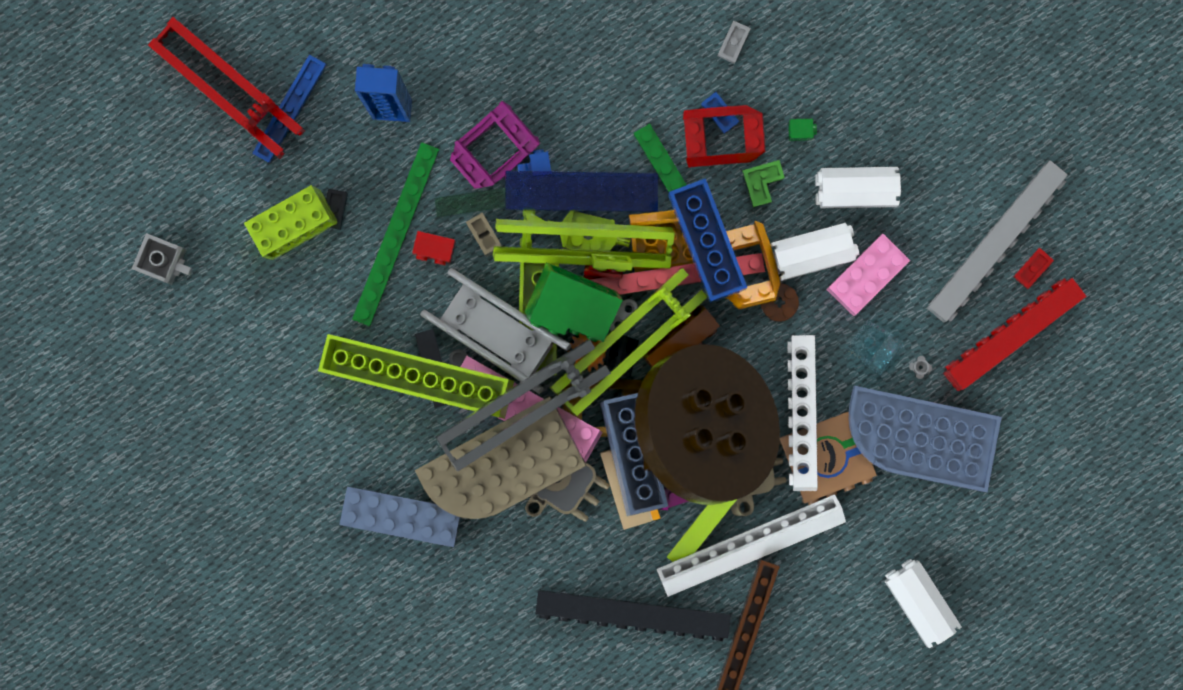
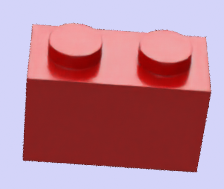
[412,231,456,266]

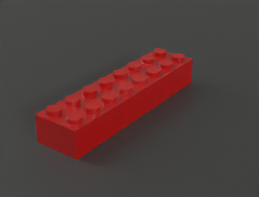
[943,278,1087,391]

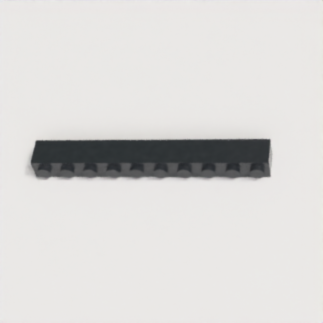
[535,590,731,641]

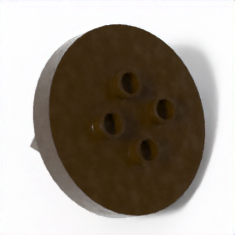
[635,344,780,505]

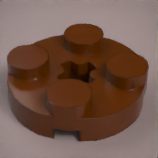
[760,283,799,322]

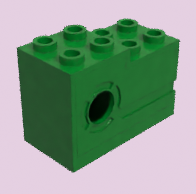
[525,262,623,342]

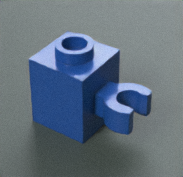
[517,149,552,180]

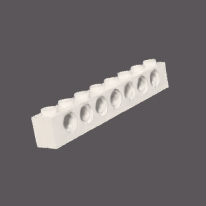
[788,335,817,491]

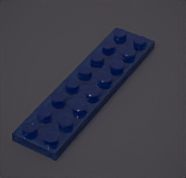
[505,171,658,212]

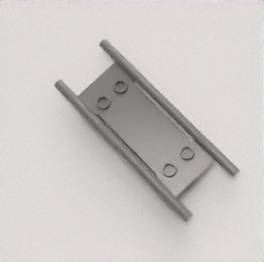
[420,268,571,394]

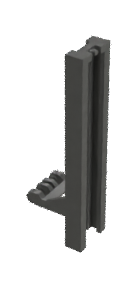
[435,340,611,471]

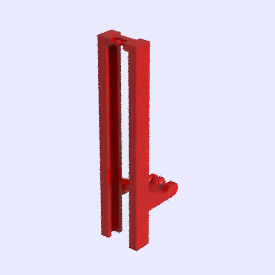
[148,17,305,159]

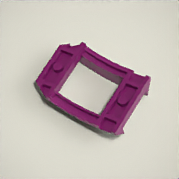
[450,101,540,189]

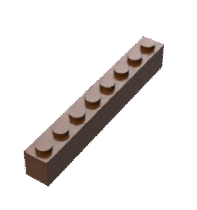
[715,559,780,690]

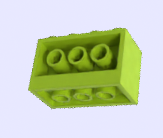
[244,185,338,260]

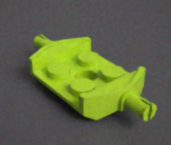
[548,210,631,251]

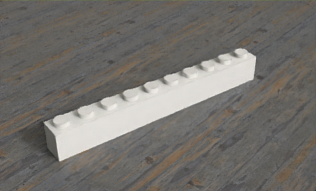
[657,495,846,597]

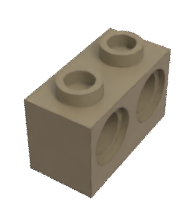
[466,213,502,257]

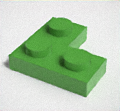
[742,160,785,208]

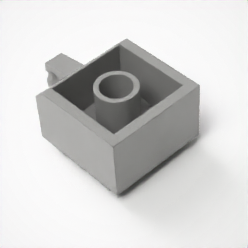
[132,233,193,285]

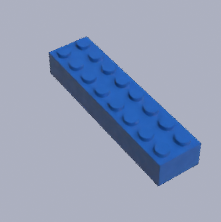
[355,64,412,122]

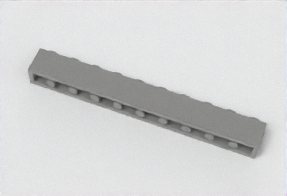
[926,160,1068,323]

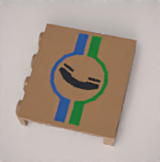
[780,411,877,505]

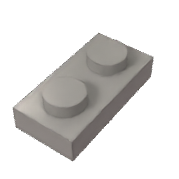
[717,21,751,64]

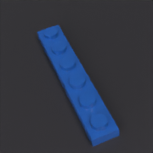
[253,55,327,163]

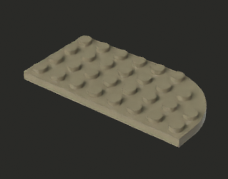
[415,396,587,519]

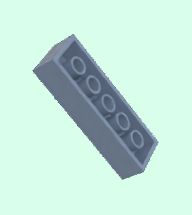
[600,393,668,517]
[339,486,461,547]

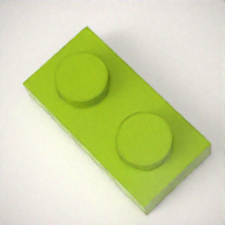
[590,254,632,272]

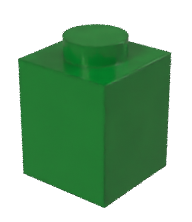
[788,119,817,141]

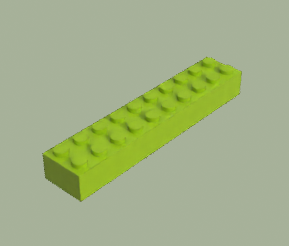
[318,334,514,419]

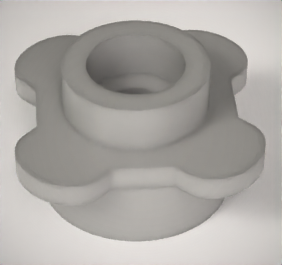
[909,356,932,379]

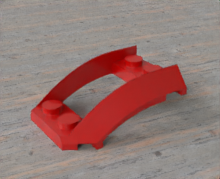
[682,105,766,167]

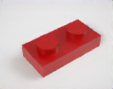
[1013,248,1054,289]

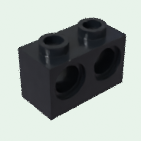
[603,335,639,378]

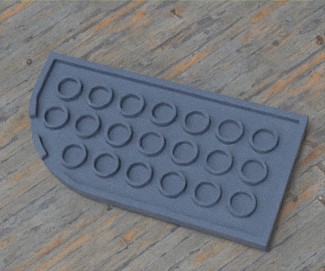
[849,386,1002,492]

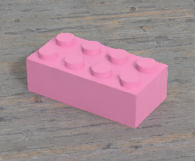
[826,234,910,316]

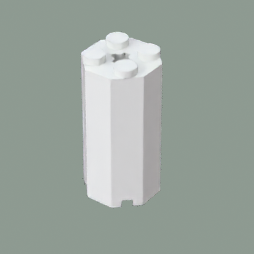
[815,167,901,208]
[770,223,859,281]
[885,559,962,648]

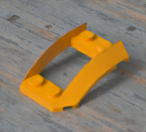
[725,221,780,309]

